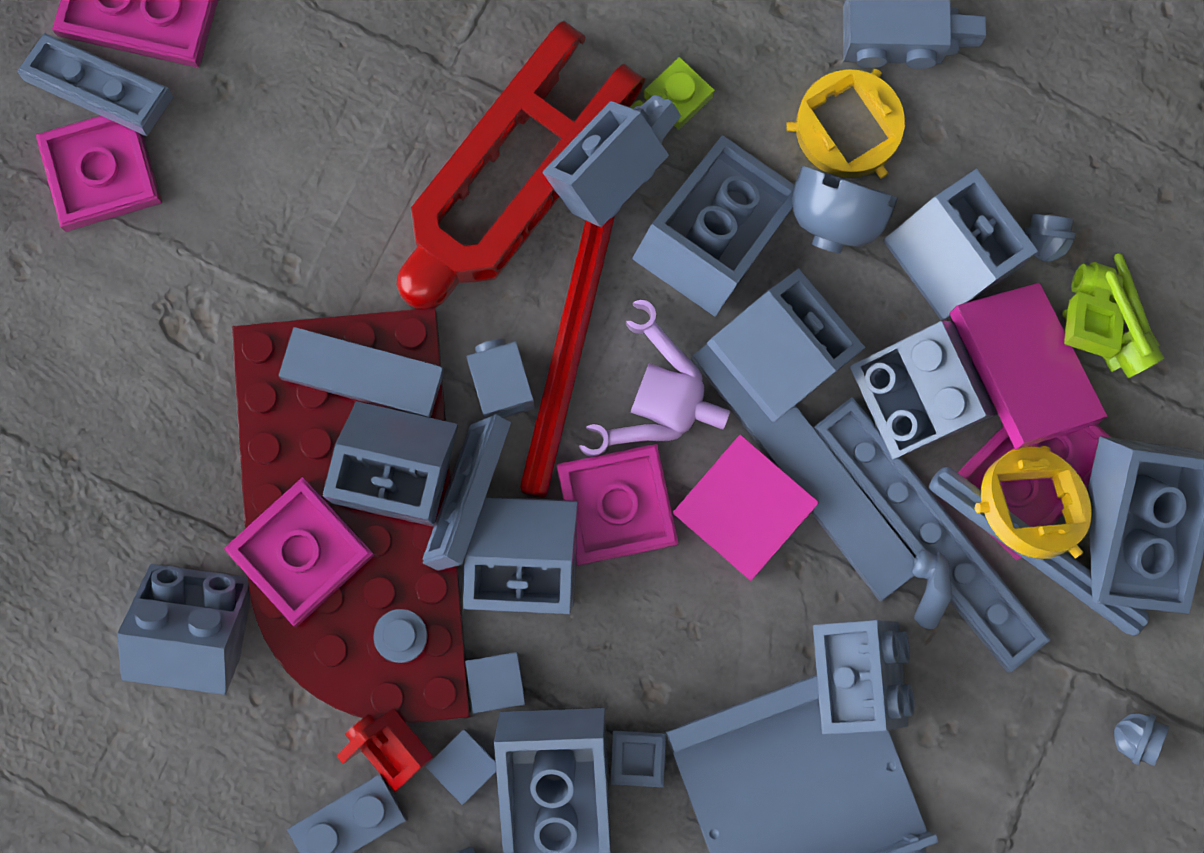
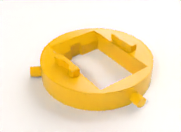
[786,69,905,179]
[975,446,1092,559]

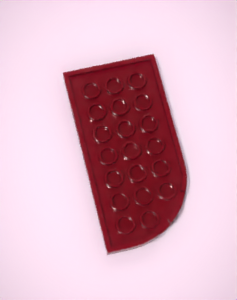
[232,307,470,723]

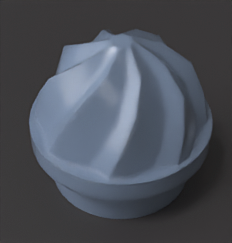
[1024,214,1076,262]
[1114,713,1169,766]

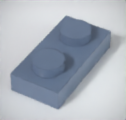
[287,774,408,853]

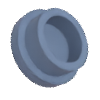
[373,609,428,663]

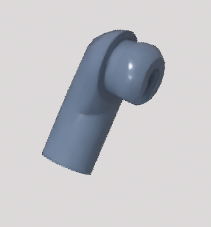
[912,550,952,629]

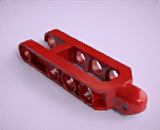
[396,21,645,309]

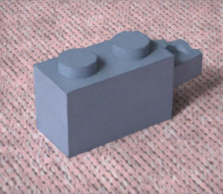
[843,0,986,69]
[542,95,681,227]

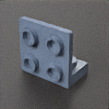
[813,620,915,735]

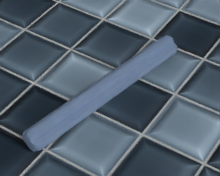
[929,467,1149,636]

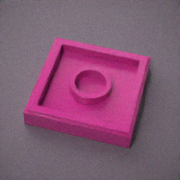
[36,116,162,232]
[673,435,820,581]
[557,444,679,567]
[224,477,375,627]

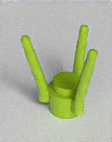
[1062,253,1165,378]

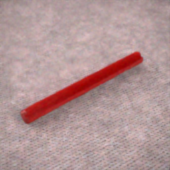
[520,216,615,497]

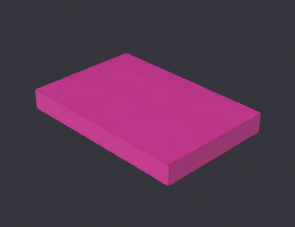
[52,0,218,68]
[949,283,1108,450]
[957,424,1112,560]

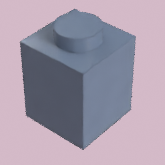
[466,339,535,419]

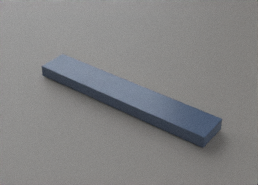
[691,344,915,601]
[813,397,1051,673]

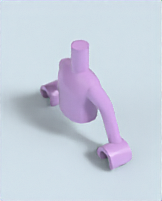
[579,300,730,457]

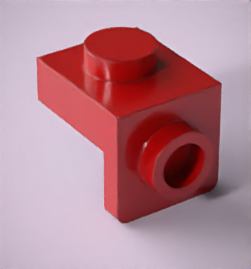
[336,708,434,792]

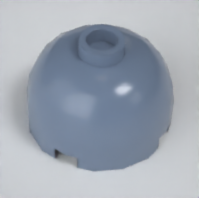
[792,165,898,254]

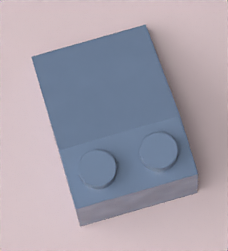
[632,135,795,317]
[1088,436,1204,614]
[494,708,611,853]

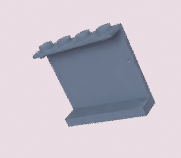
[665,675,938,853]

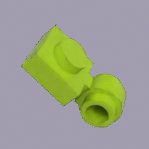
[629,57,715,130]
[1064,262,1124,359]

